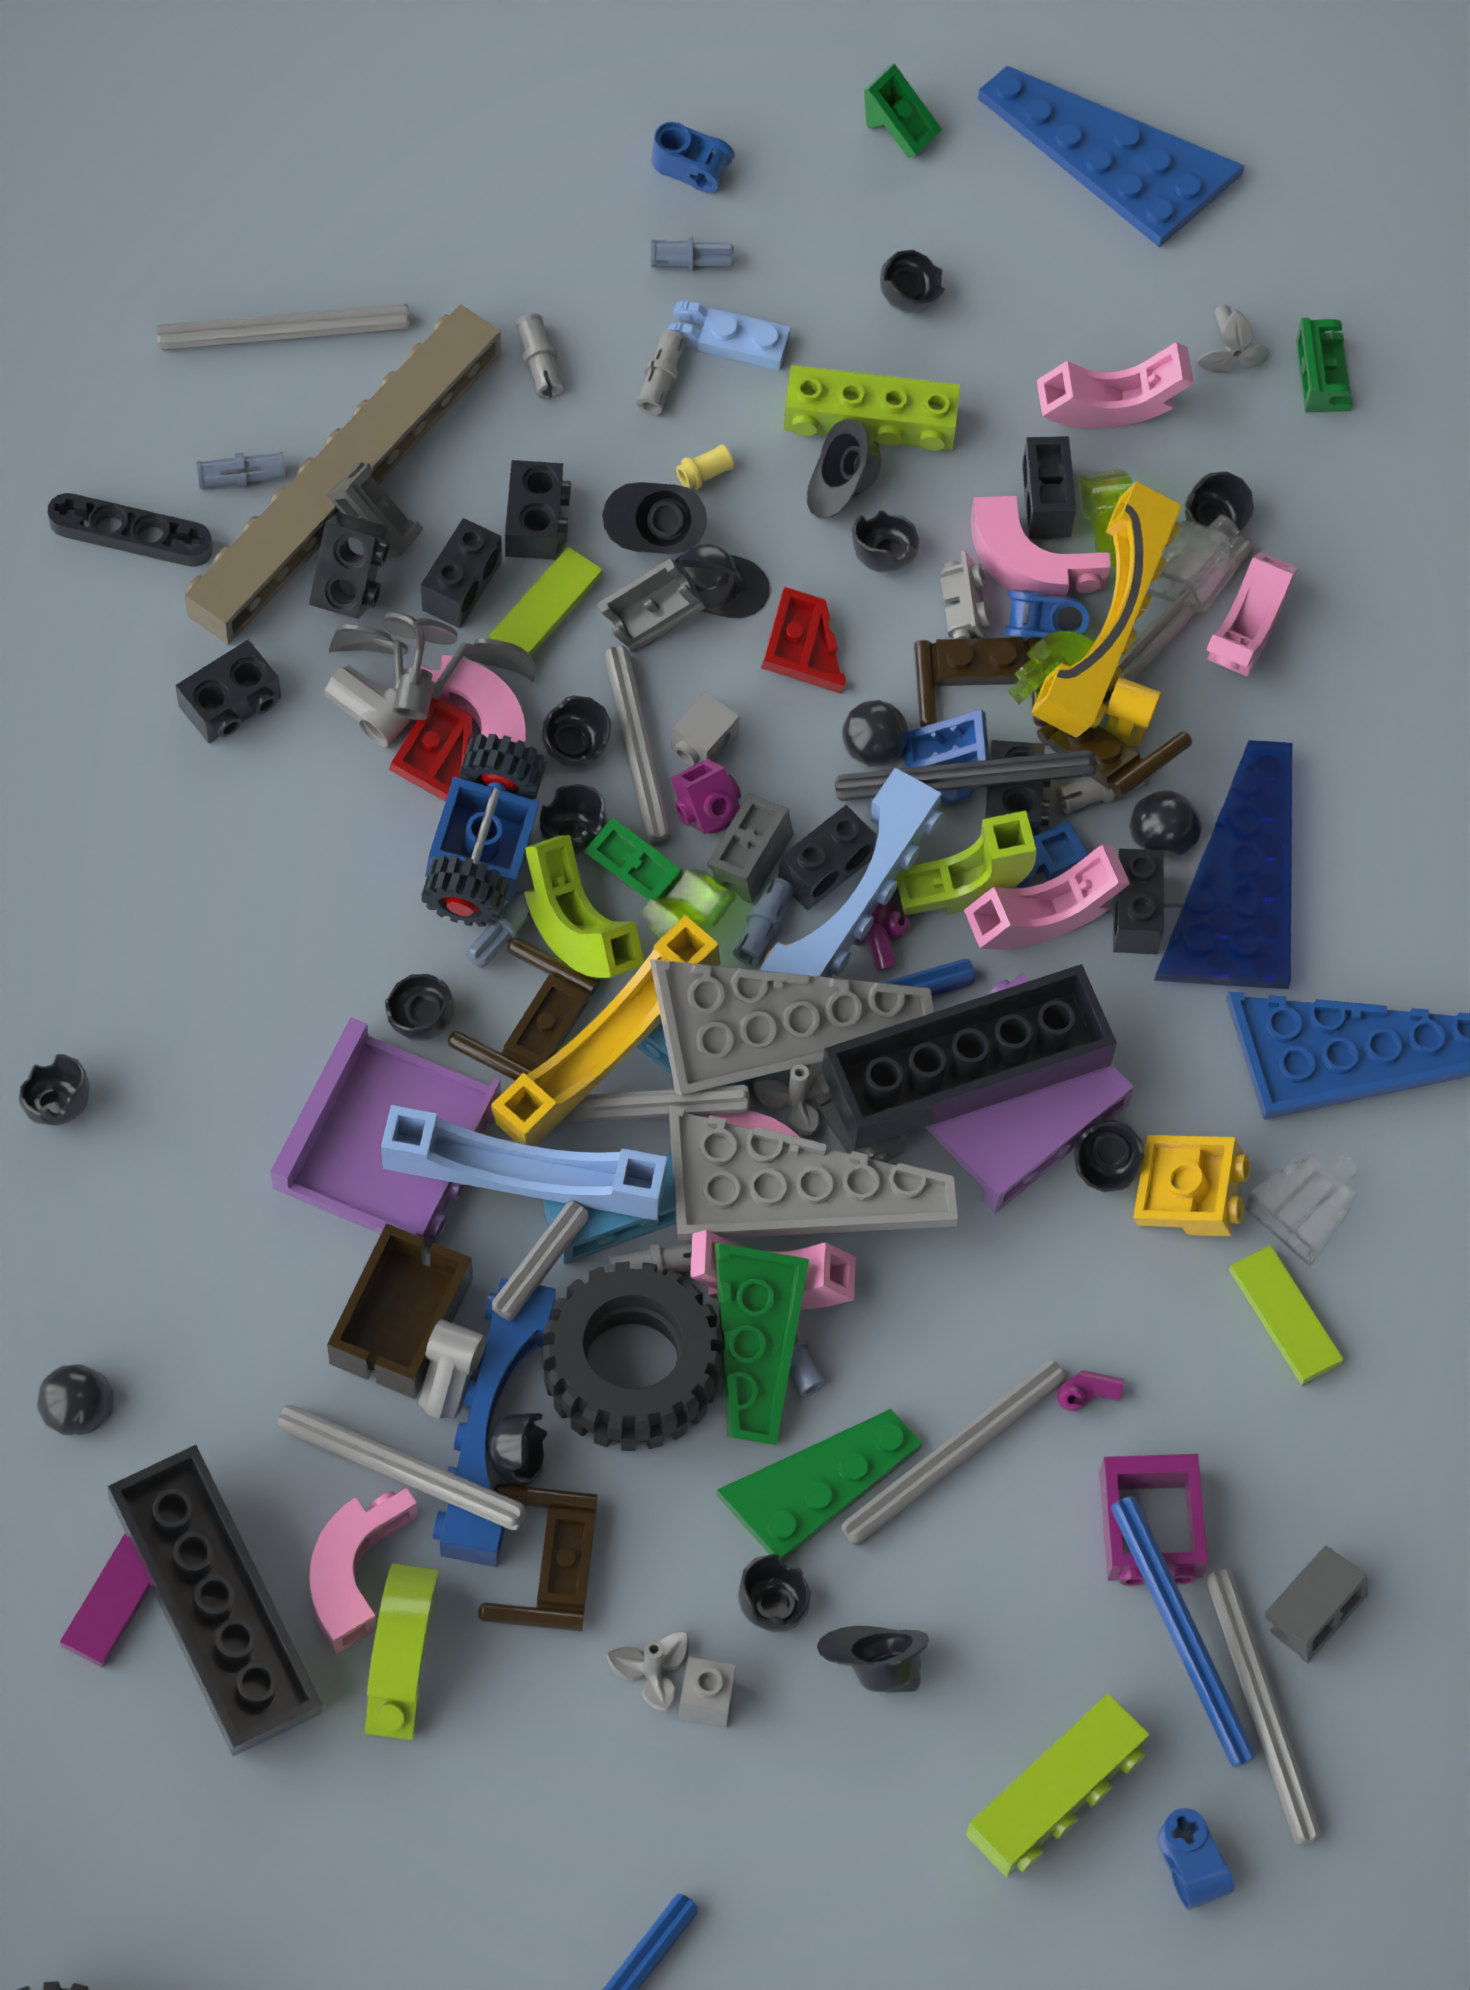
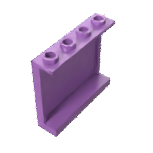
[925,973,1134,1214]
[270,1017,501,1249]

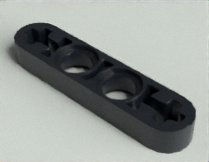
[47,493,213,567]

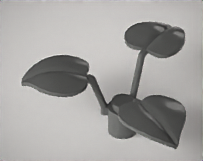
[329,612,536,720]

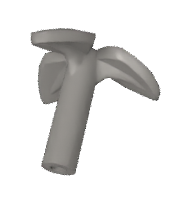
[1197,305,1270,372]
[753,1062,826,1135]
[607,1631,689,1711]

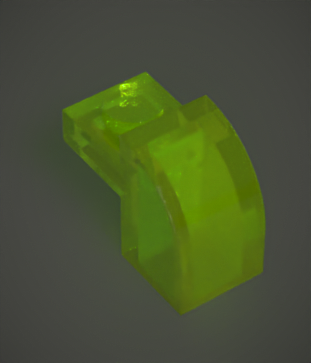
[1078,469,1133,565]
[1008,631,1094,704]
[642,869,737,938]

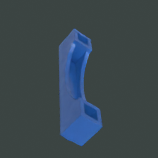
[433,1278,556,1567]

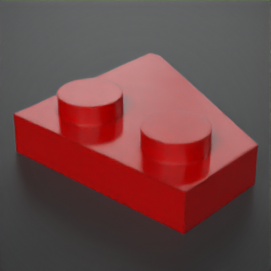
[761,586,846,694]
[389,698,472,802]

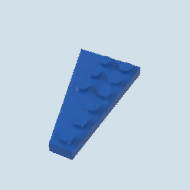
[978,66,1245,247]
[1226,991,1470,1120]

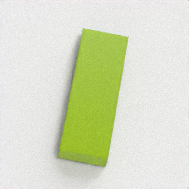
[488,546,603,657]
[1229,1245,1344,1385]

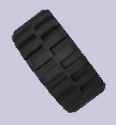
[542,1261,723,1451]

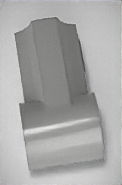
[324,665,413,747]
[418,1319,486,1419]

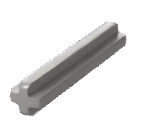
[492,1201,588,1321]

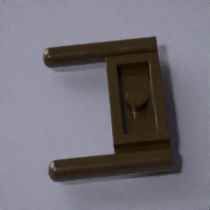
[914,637,1047,727]
[1036,685,1192,798]
[448,938,599,1081]
[478,1484,598,1632]

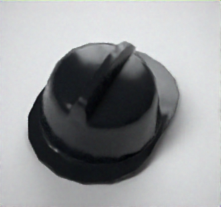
[807,419,882,518]
[602,482,707,554]
[675,544,769,618]
[817,1626,929,1693]

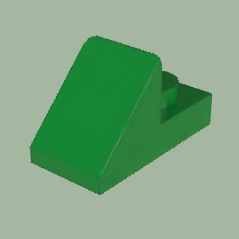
[864,63,942,157]

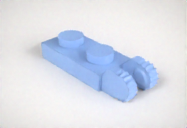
[667,300,791,370]

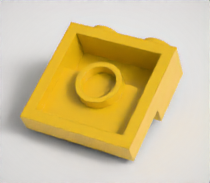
[1133,1135,1250,1236]

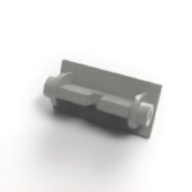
[940,550,993,639]

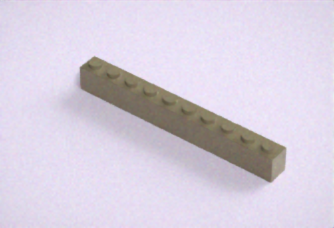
[185,304,501,645]

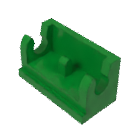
[1296,317,1353,413]
[584,817,687,910]

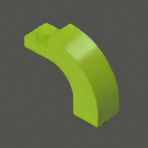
[895,810,1037,916]
[524,835,644,978]
[364,1563,439,1740]

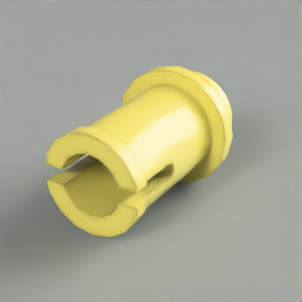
[676,444,734,490]

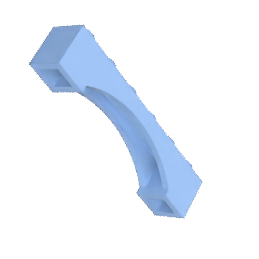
[759,768,944,977]
[381,1105,667,1221]

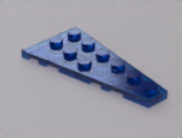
[1154,740,1293,989]

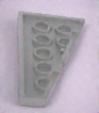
[650,959,934,1095]
[668,1105,958,1241]

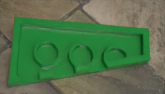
[715,1242,809,1445]
[717,1409,922,1562]

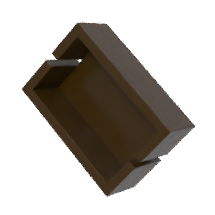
[327,1223,473,1399]

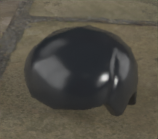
[880,249,945,313]
[1184,471,1254,542]
[851,510,920,573]
[542,695,612,766]
[842,700,909,767]
[539,784,607,854]
[1129,790,1203,855]
[385,974,454,1041]
[19,1054,89,1125]
[1074,1119,1145,1193]
[37,1364,113,1435]
[488,1413,548,1486]
[738,1554,811,1633]

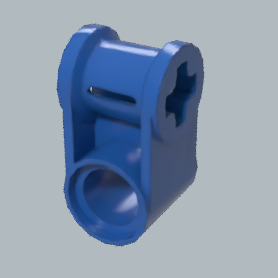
[651,122,735,193]
[1004,589,1089,639]
[1158,1808,1235,1910]

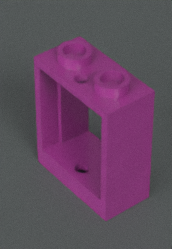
[1099,1454,1208,1586]

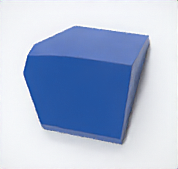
[904,709,990,805]

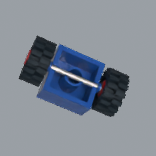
[421,734,546,927]

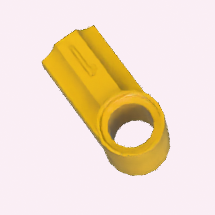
[1106,677,1161,747]

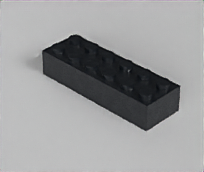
[822,964,1117,1151]
[108,1445,323,1757]

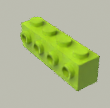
[783,365,961,451]
[966,1693,1149,1878]

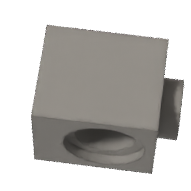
[671,691,740,766]
[679,1657,736,1728]

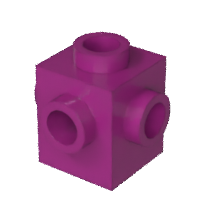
[670,758,742,834]

